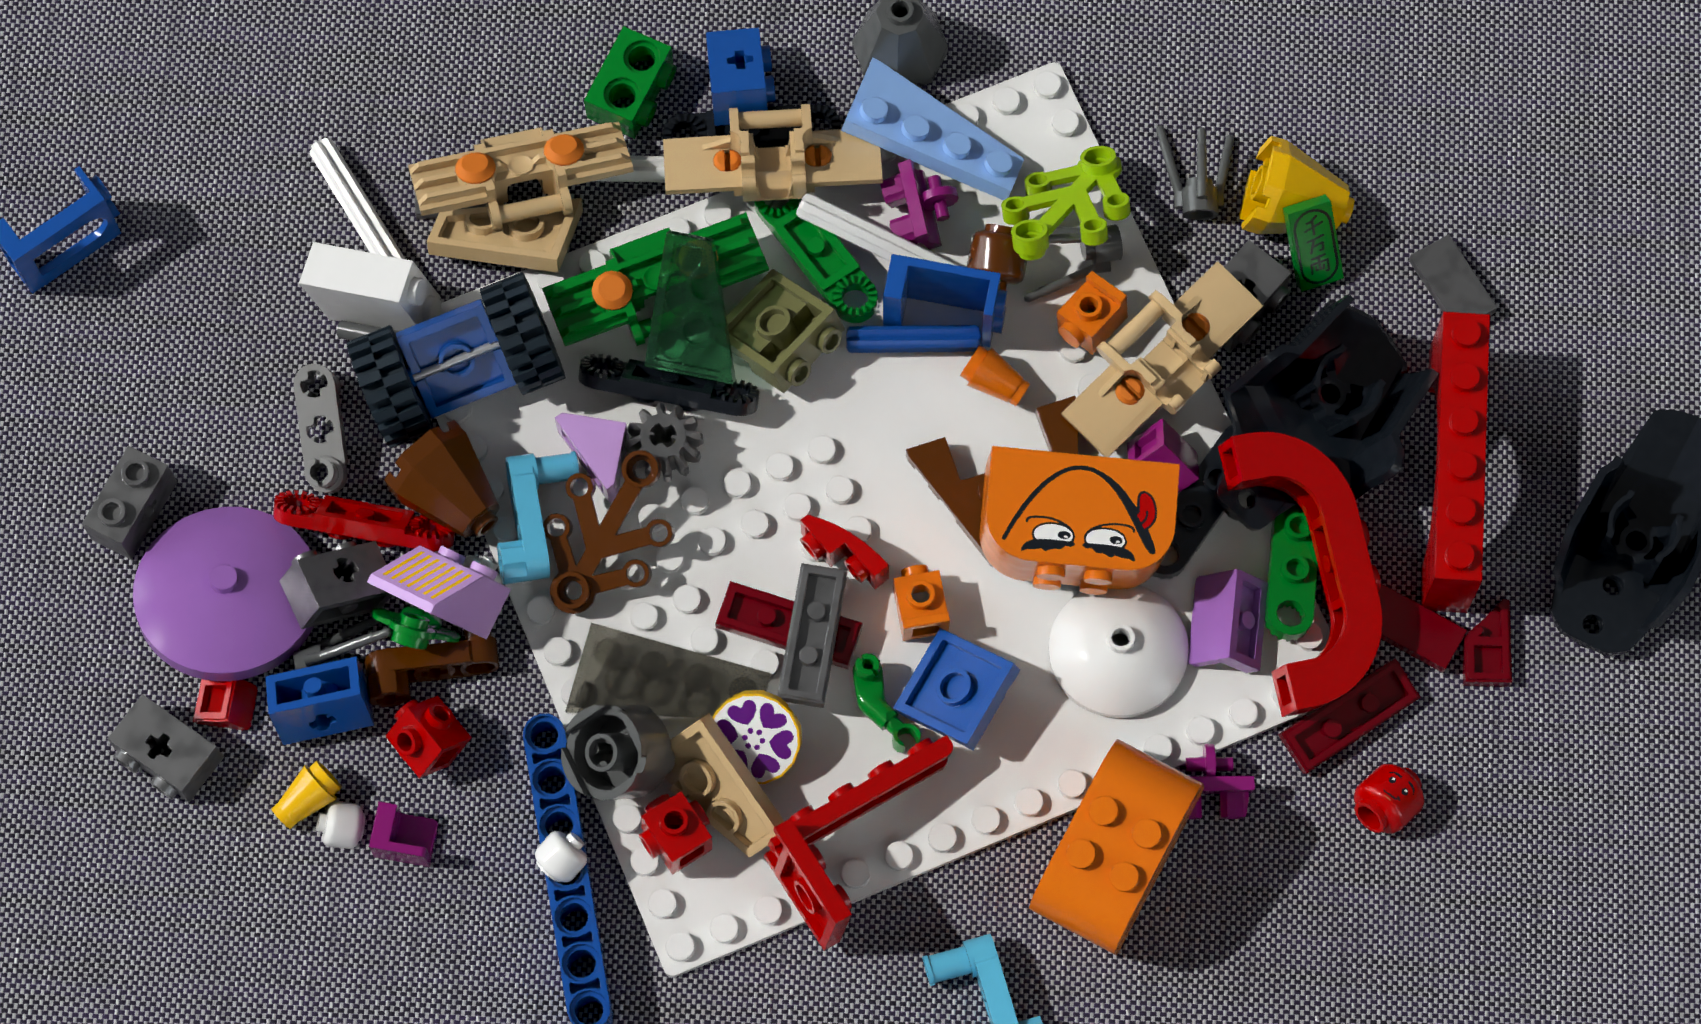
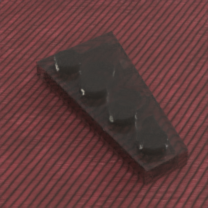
[565,623,772,718]

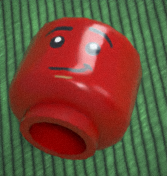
[1354,764,1425,834]

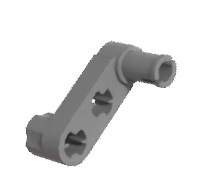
[293,364,348,494]

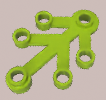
[1001,146,1131,261]

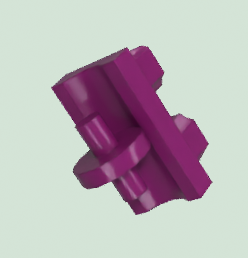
[880,159,959,250]
[1185,744,1255,820]

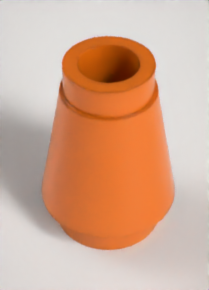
[960,345,1031,406]

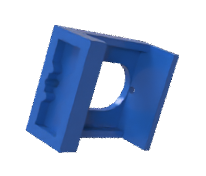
[0,166,121,294]

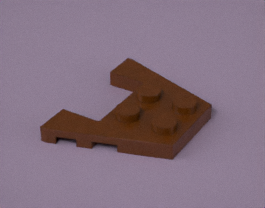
[906,396,1078,567]

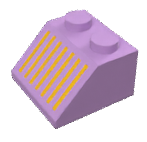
[367,545,511,640]

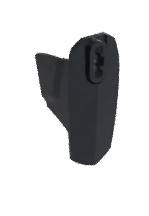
[1550,410,1701,656]

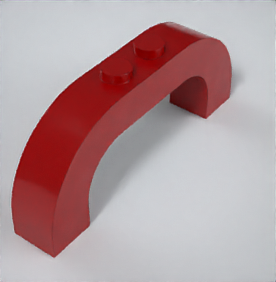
[1218,432,1382,717]

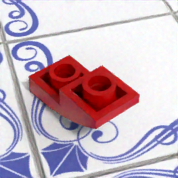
[800,514,889,589]

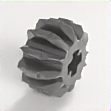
[625,402,704,483]

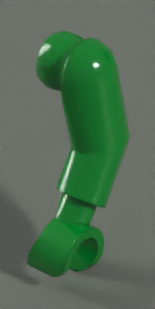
[852,653,921,753]

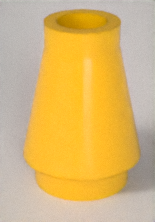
[271,760,342,829]

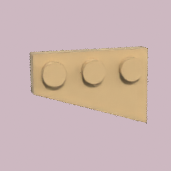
[427,198,583,273]
[665,713,784,858]

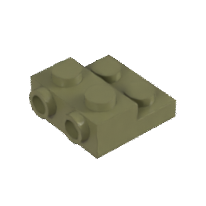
[711,268,845,393]

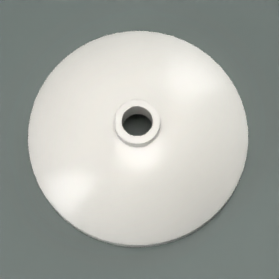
[1048,585,1189,718]

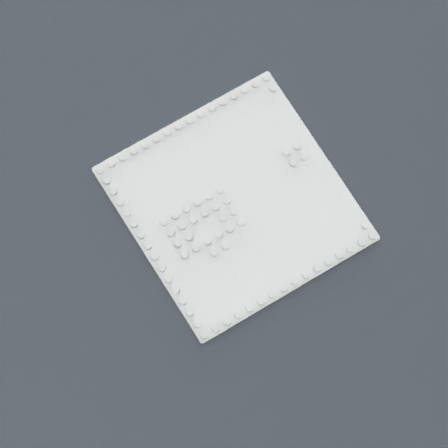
[436,62,1330,977]

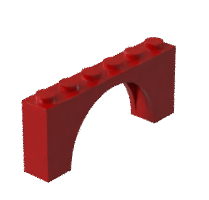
[1421,311,1490,613]

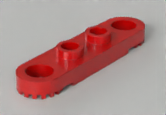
[273,490,455,551]

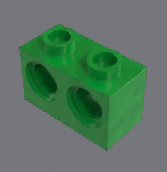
[584,26,677,139]

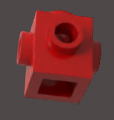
[385,695,472,779]
[639,791,712,875]

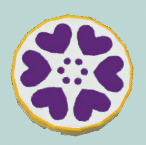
[712,690,802,784]

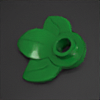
[372,607,462,649]

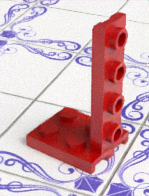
[764,735,953,951]

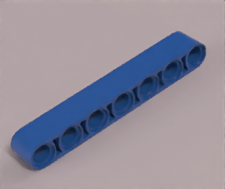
[523,714,613,1024]

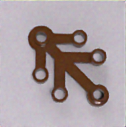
[543,450,675,614]

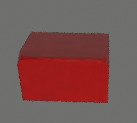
[193,679,258,730]

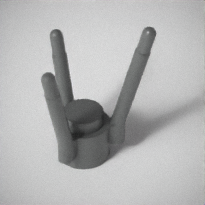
[1156,125,1234,220]
[1024,224,1123,302]
[293,617,392,669]

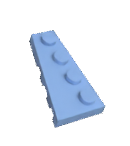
[841,57,1024,200]

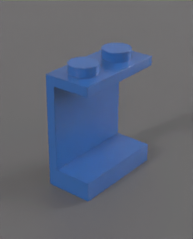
[883,254,1008,347]

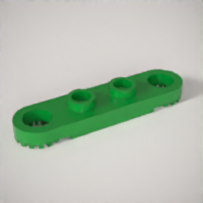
[754,199,878,323]
[1265,504,1318,642]

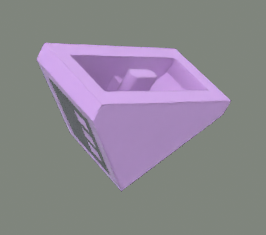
[555,413,629,503]

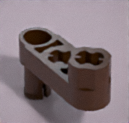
[365,629,500,707]

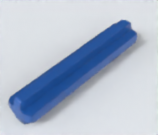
[846,325,981,353]

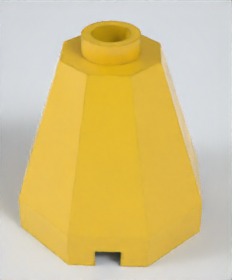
[1239,136,1355,235]

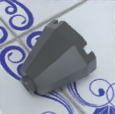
[852,0,948,87]

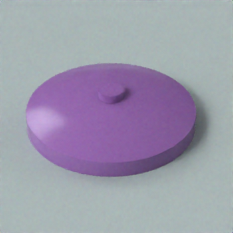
[133,507,314,681]

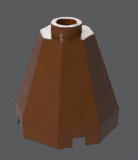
[384,420,500,538]

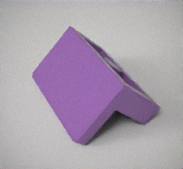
[1188,569,1268,673]

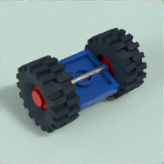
[347,272,566,449]

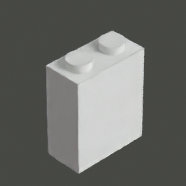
[299,242,441,331]

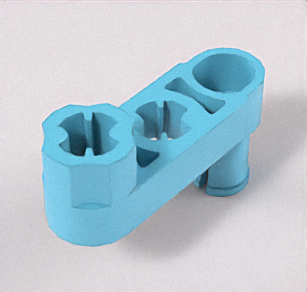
[497,451,579,585]
[922,934,1043,1024]

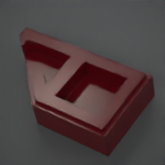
[1462,599,1512,687]

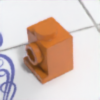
[1057,271,1128,355]
[893,565,950,641]

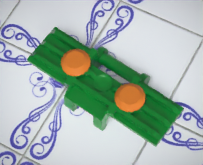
[542,212,769,347]

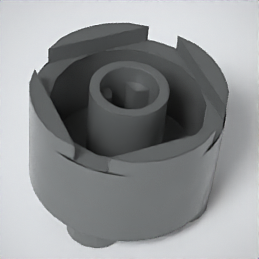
[561,704,675,800]

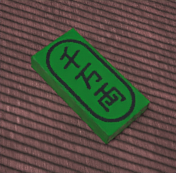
[1283,194,1344,292]

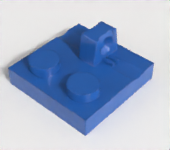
[893,628,1020,751]

